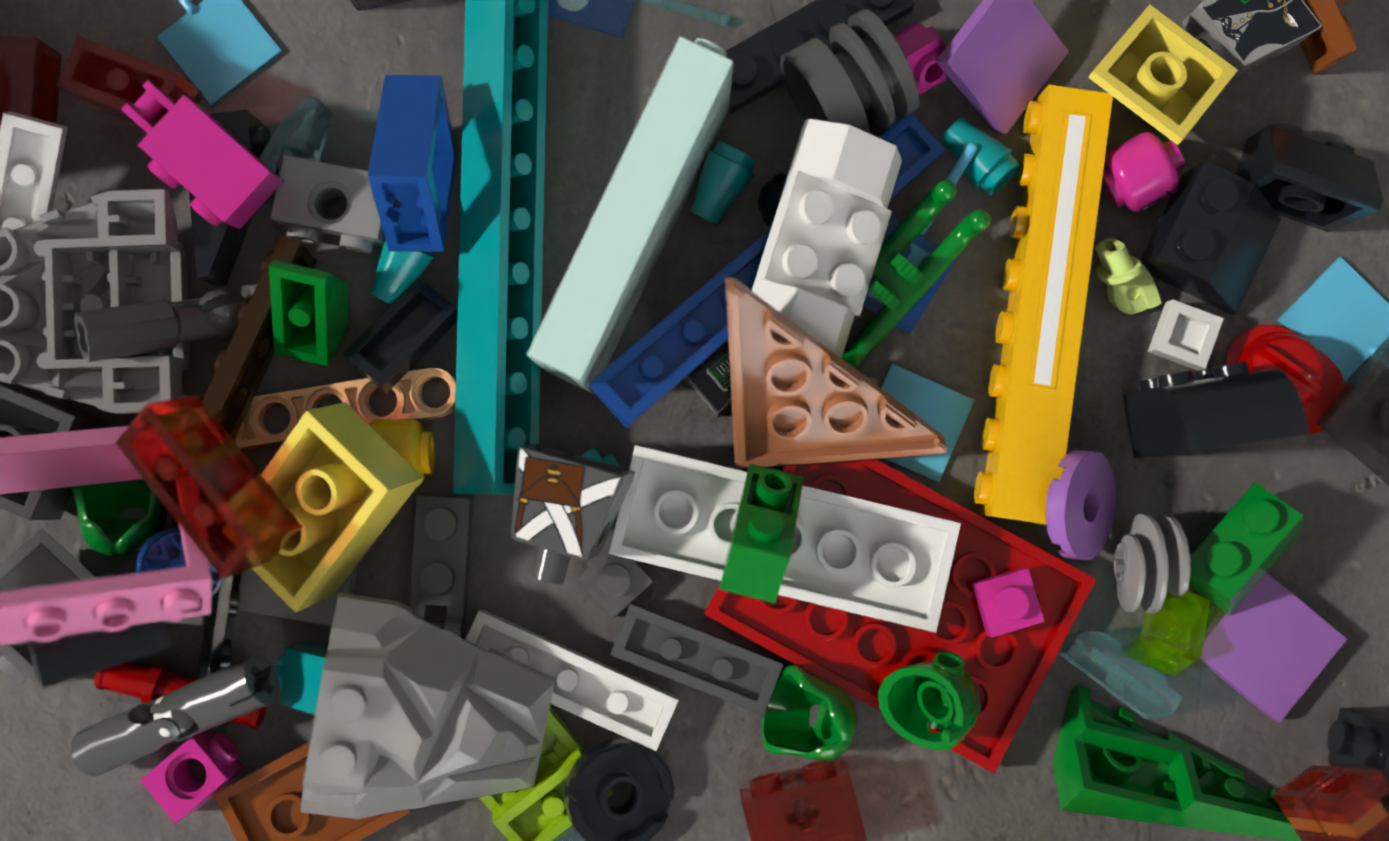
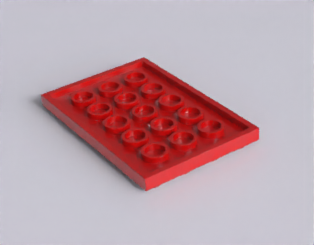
[704,459,1097,774]

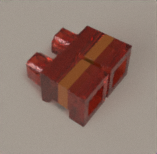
[1272,765,1389,841]

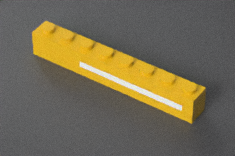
[974,85,1113,525]

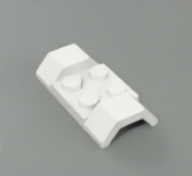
[752,119,902,358]

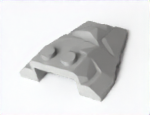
[0,189,190,414]
[300,592,554,819]

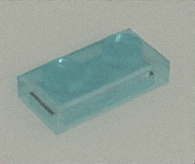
[1059,630,1183,720]

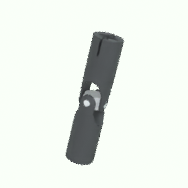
[71,655,280,777]

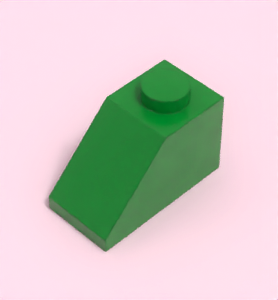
[269,260,350,366]

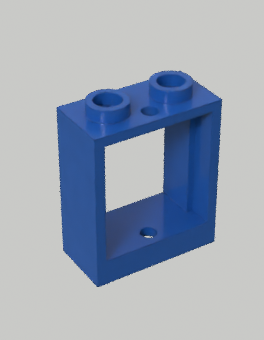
[367,75,457,252]

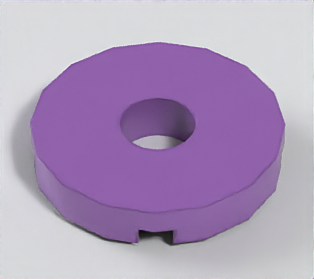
[1045,450,1116,560]

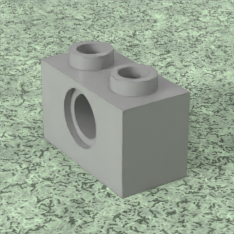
[270,155,395,254]

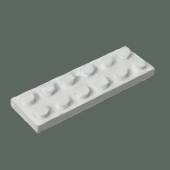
[609,445,961,633]

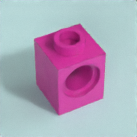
[140,729,245,824]

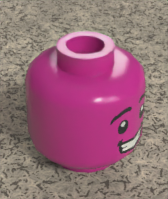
[1102,132,1186,212]

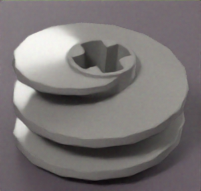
[1114,513,1190,614]

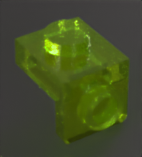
[1126,591,1211,675]

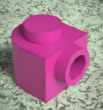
[893,22,947,95]

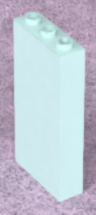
[527,36,733,394]

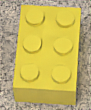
[218,402,424,613]

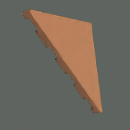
[725,278,947,469]

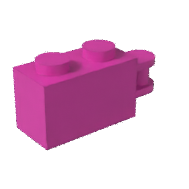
[121,80,284,229]

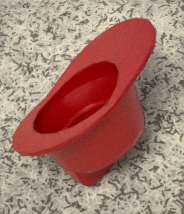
[1225,325,1346,435]

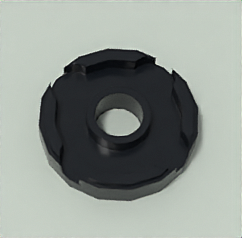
[564,738,675,841]

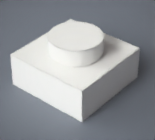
[1148,299,1224,371]

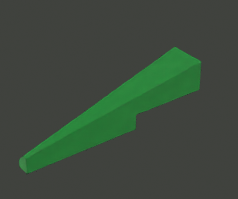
[1052,685,1336,841]

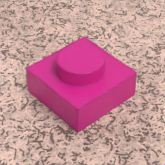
[971,567,1045,638]

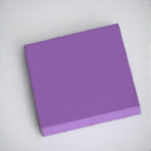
[936,0,1069,134]
[1188,573,1347,723]

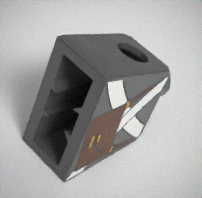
[511,443,635,584]

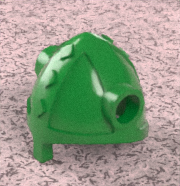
[878,652,981,751]

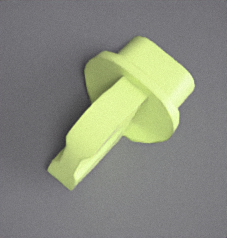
[1095,238,1162,315]

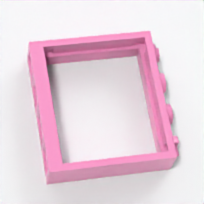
[0,421,211,646]

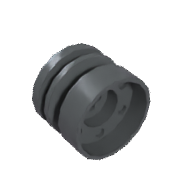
[780,9,919,134]

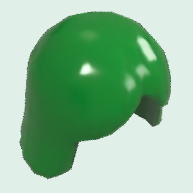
[70,477,167,556]
[761,665,858,761]

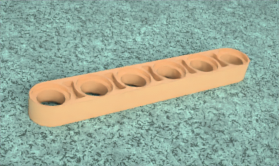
[145,368,456,459]

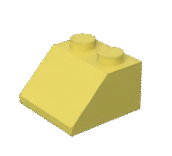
[1088,4,1238,145]

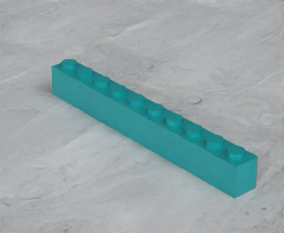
[453,0,548,495]

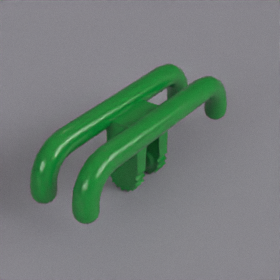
[841,180,991,370]

